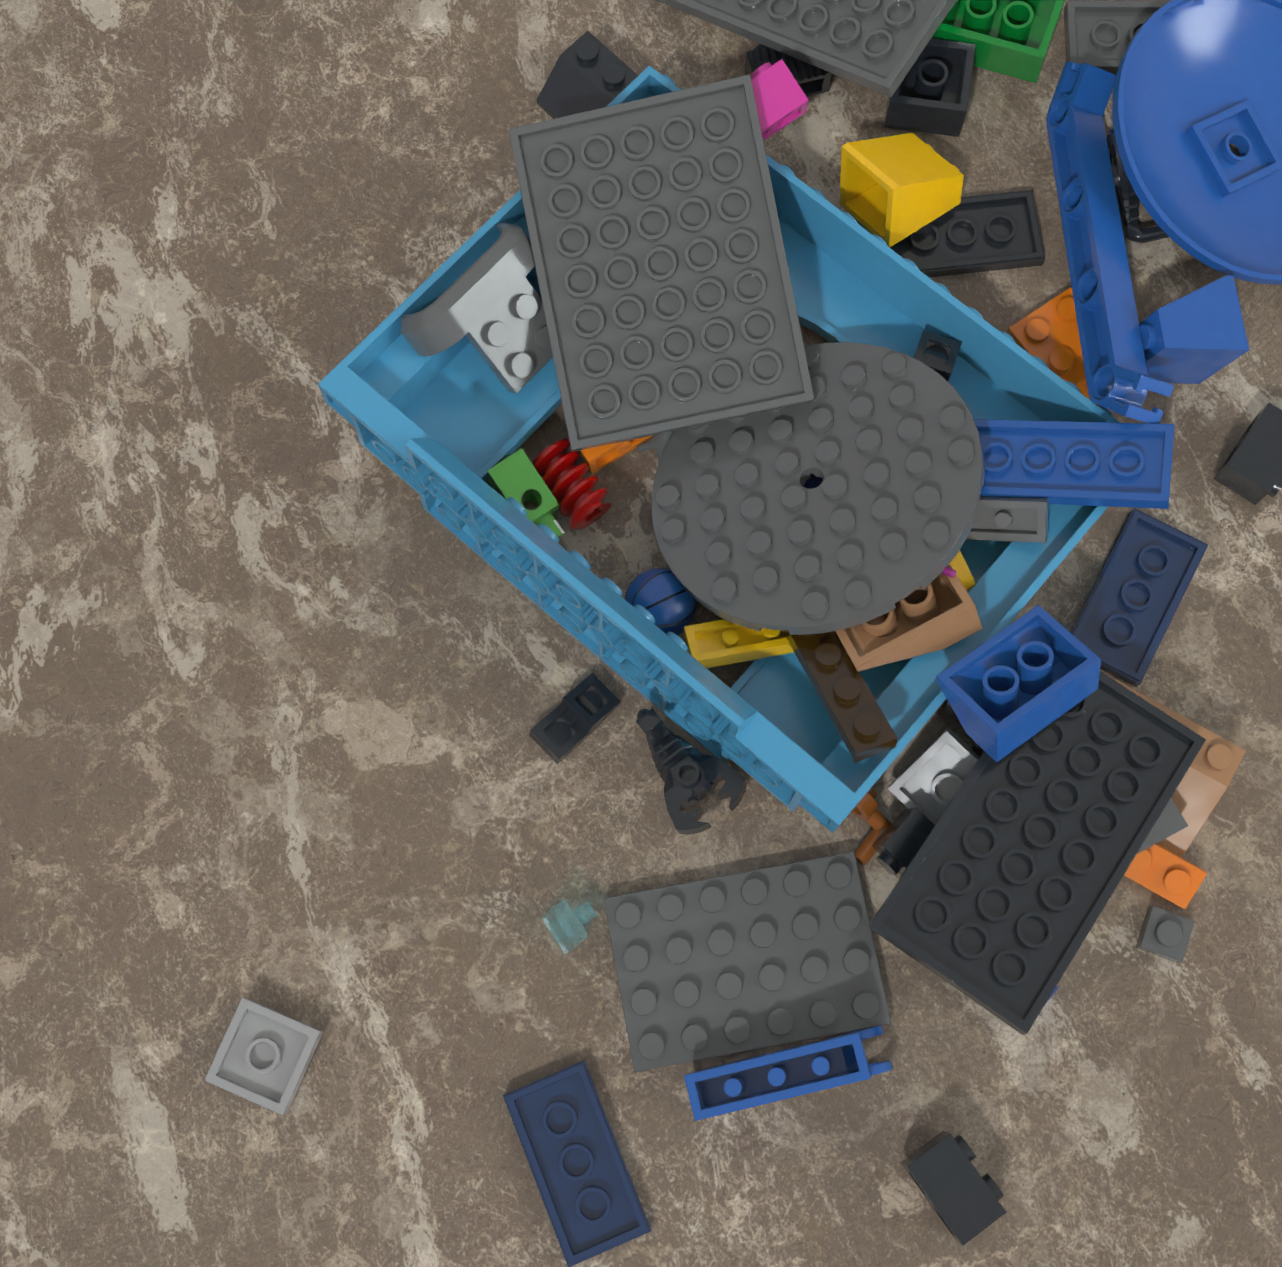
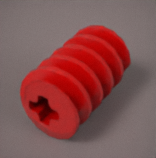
[532,438,611,530]

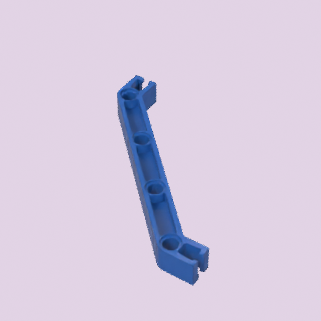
[1046,62,1175,424]

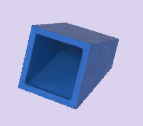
[1139,275,1249,384]

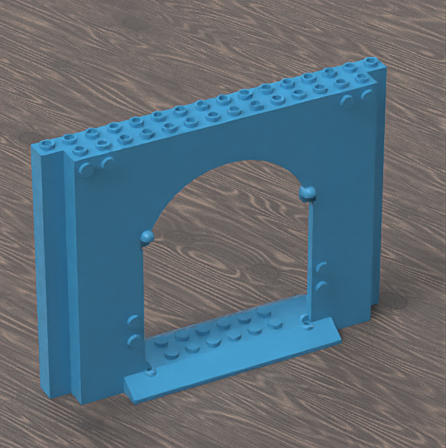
[318,66,1120,833]

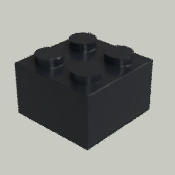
[884,38,976,137]

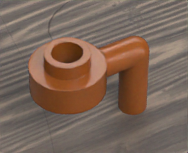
[851,787,892,866]

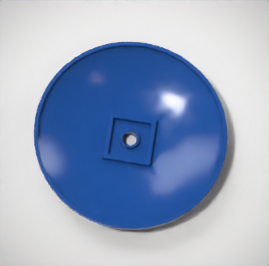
[1112,0,1282,285]

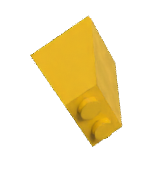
[839,133,964,248]

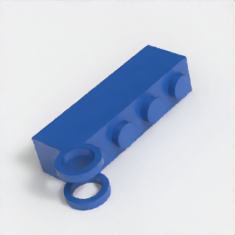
[684,1025,894,1121]

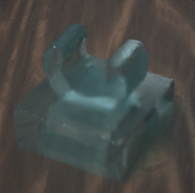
[542,900,597,955]

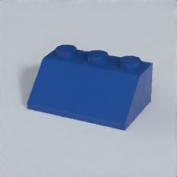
[936,605,1101,762]

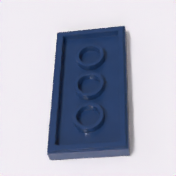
[1070,508,1208,687]
[503,1060,651,1267]

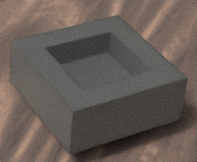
[1136,906,1195,963]

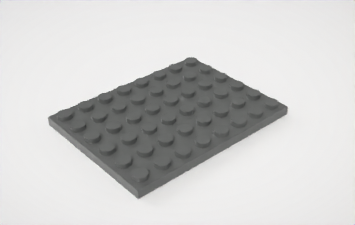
[509,74,814,452]

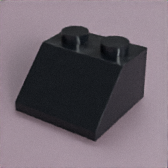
[537,31,638,119]

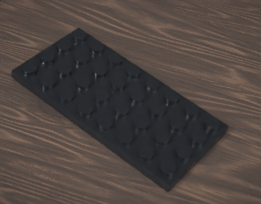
[868,671,1206,1035]

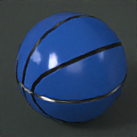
[624,568,697,636]

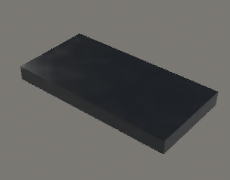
[890,190,1045,278]

